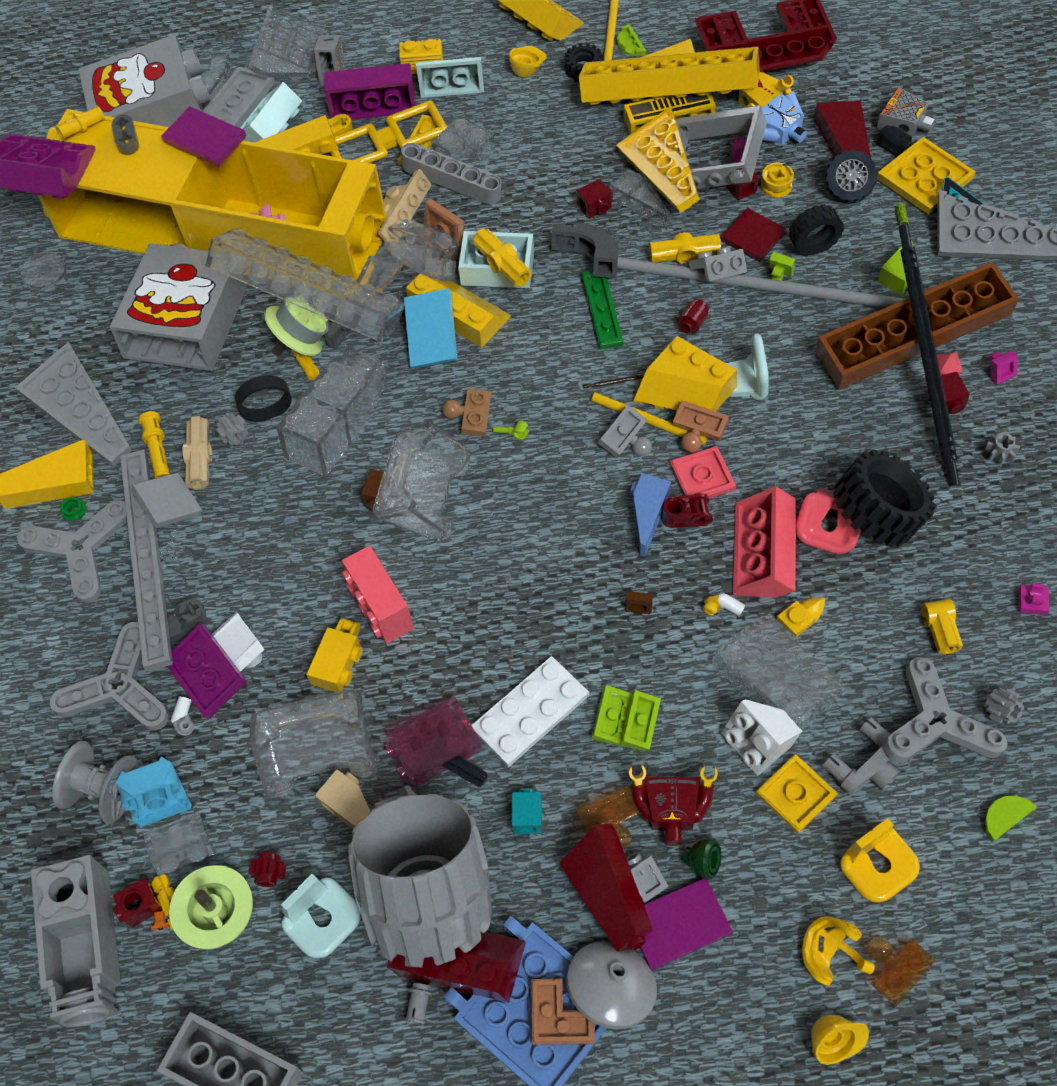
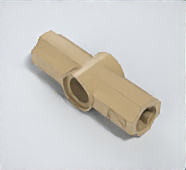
[182,416,212,490]

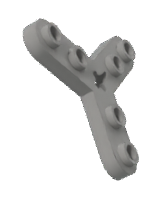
[17,500,127,603]
[50,622,169,731]
[884,657,1007,763]

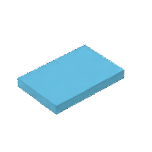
[404,288,458,368]

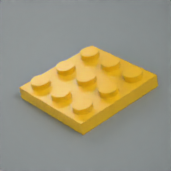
[877,137,976,215]

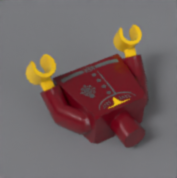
[628,764,718,846]

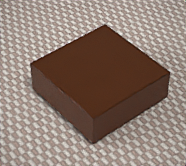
[625,591,653,614]

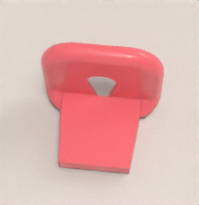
[796,488,861,554]

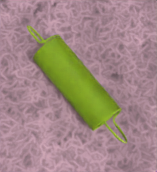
[896,200,909,226]

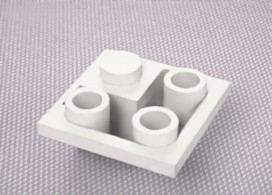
[721,699,802,776]

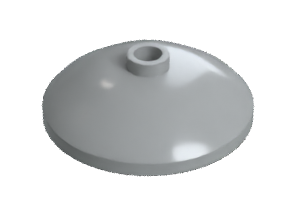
[566,941,657,1029]

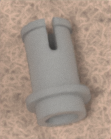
[405,983,433,1025]

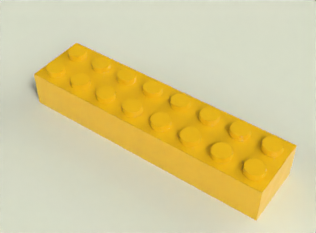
[579,47,760,105]

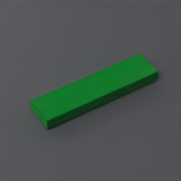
[582,270,624,350]

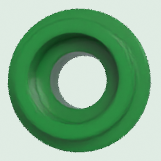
[60,497,87,521]

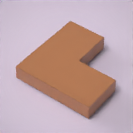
[531,979,595,1046]

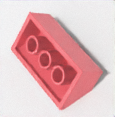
[733,486,796,598]

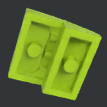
[591,685,661,751]

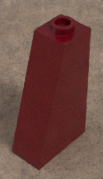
[814,101,871,159]
[559,824,653,952]

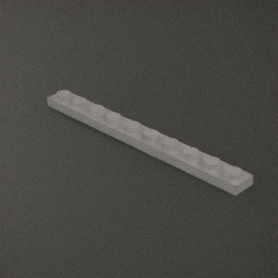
[120,449,173,672]

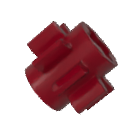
[248,852,286,887]

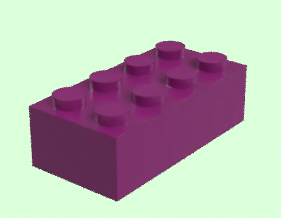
[324,63,416,120]

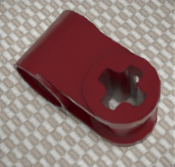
[662,493,713,528]

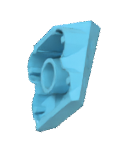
[116,757,192,828]

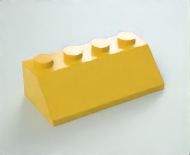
[498,0,584,41]
[406,273,511,348]

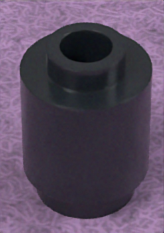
[878,125,913,156]

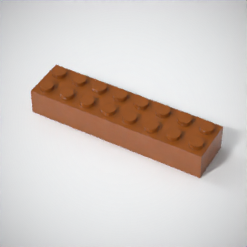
[815,262,1019,390]

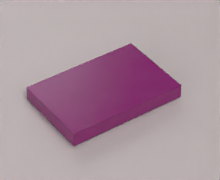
[161,106,246,167]
[167,623,248,719]
[641,879,733,971]

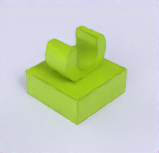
[769,252,795,281]

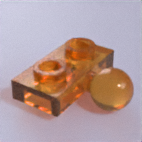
[575,786,639,849]
[867,937,936,1006]

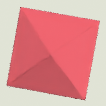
[937,352,963,376]

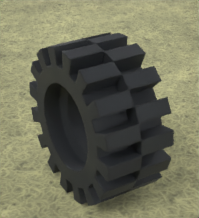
[564,43,603,81]

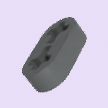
[112,115,139,155]

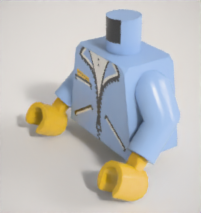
[746,75,807,145]

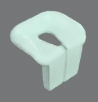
[726,333,769,400]
[281,874,361,958]

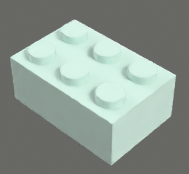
[458,231,534,288]

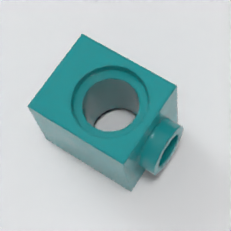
[512,788,542,834]

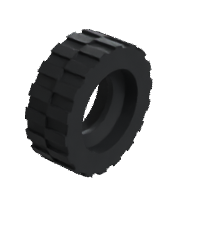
[788,204,844,256]

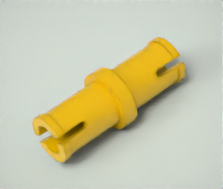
[55,105,105,140]

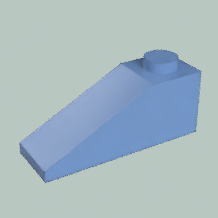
[630,473,671,557]

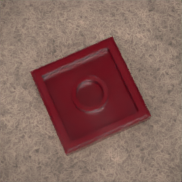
[721,208,786,262]

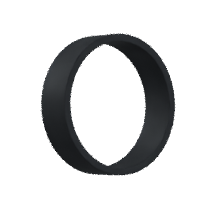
[235,375,292,422]

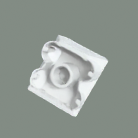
[212,612,264,672]

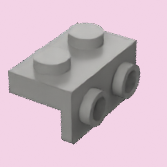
[689,247,747,282]

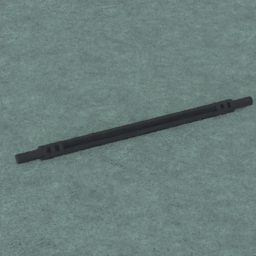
[898,224,960,487]

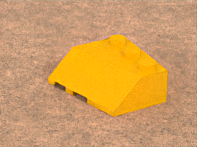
[634,336,737,411]

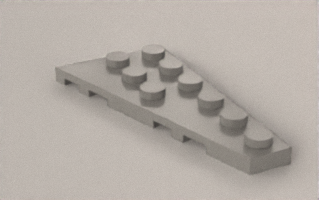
[937,189,1057,261]
[15,341,132,467]

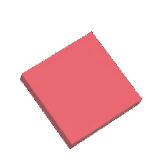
[670,446,736,502]

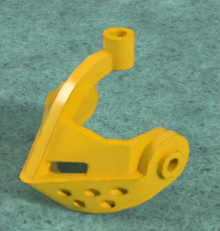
[802,916,875,986]

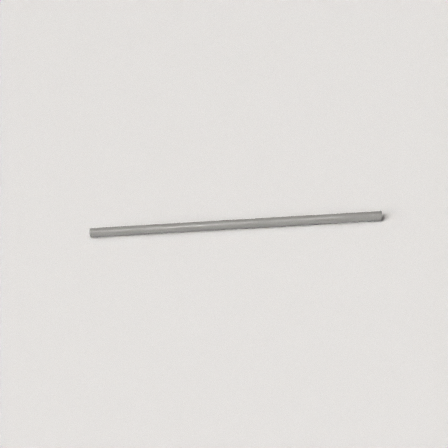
[617,257,997,324]

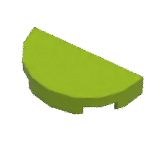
[617,24,646,56]
[985,796,1037,843]

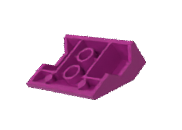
[0,133,95,199]

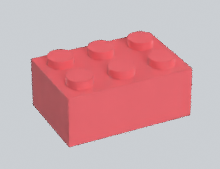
[341,545,414,644]

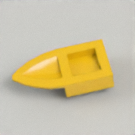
[776,597,825,638]

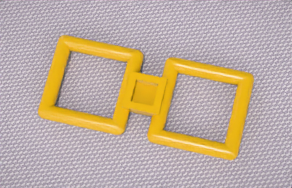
[330,100,449,163]

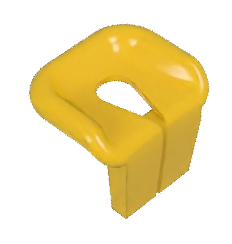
[840,818,920,903]

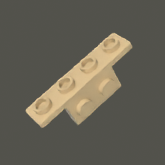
[378,169,431,248]

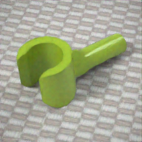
[493,421,530,440]

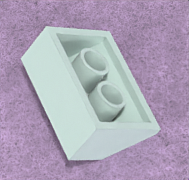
[416,57,484,98]
[240,82,302,142]

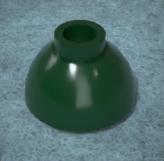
[684,838,722,880]

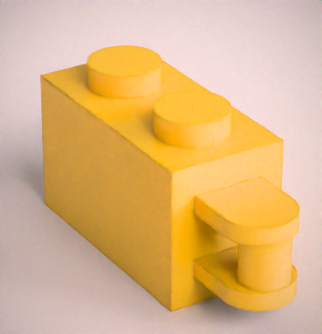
[306,618,363,694]

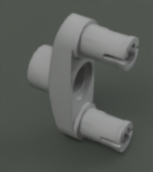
[822,717,900,794]

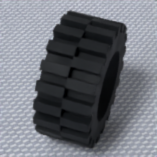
[833,450,936,547]

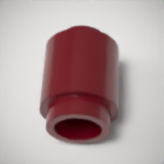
[677,299,709,334]

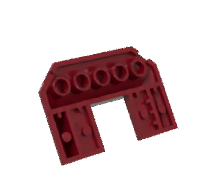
[695,0,837,72]

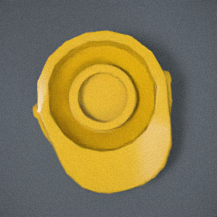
[509,46,547,78]
[811,1015,869,1065]

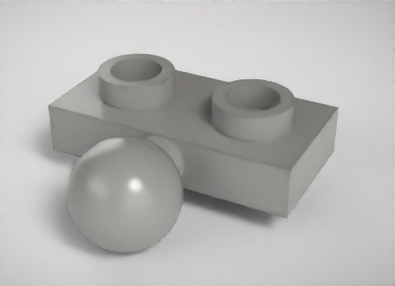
[598,405,652,458]

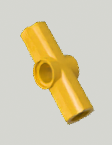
[473,228,532,287]
[649,232,721,264]

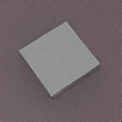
[131,473,202,529]

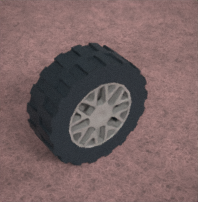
[825,150,878,204]

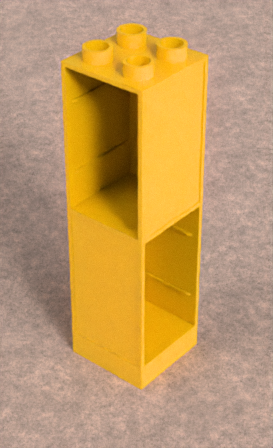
[38,109,386,296]

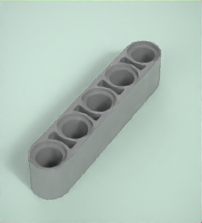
[401,143,501,204]

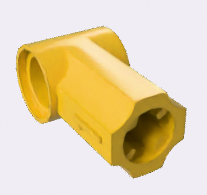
[921,599,963,655]

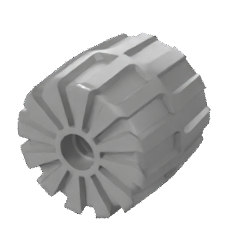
[348,794,492,967]

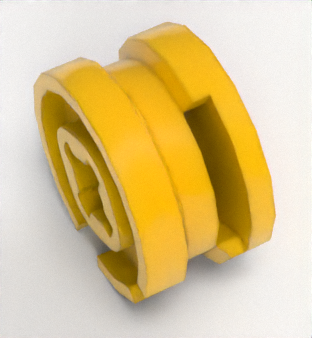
[761,162,794,198]

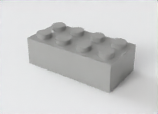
[157,1012,304,1086]

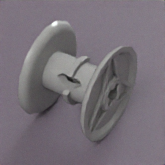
[52,741,139,824]

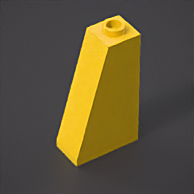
[0,440,94,509]

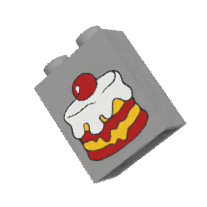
[78,35,211,127]
[110,243,247,371]

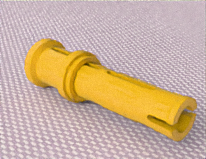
[138,411,170,479]

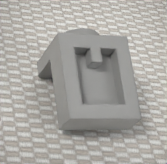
[626,853,669,903]

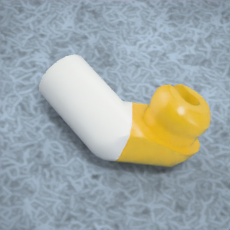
[703,593,745,616]

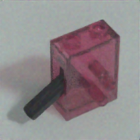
[384,697,488,788]

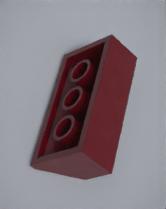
[387,932,526,1003]

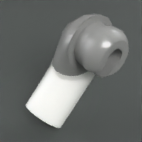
[171,696,194,736]

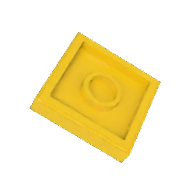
[755,754,838,834]

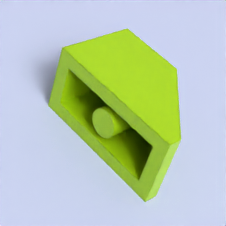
[878,241,913,296]

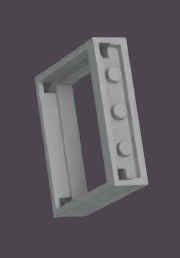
[676,105,767,189]

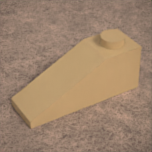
[314,769,370,829]

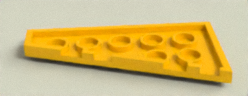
[616,106,700,213]

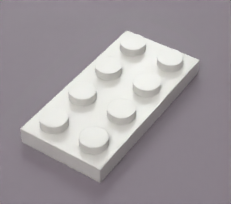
[471,656,589,768]

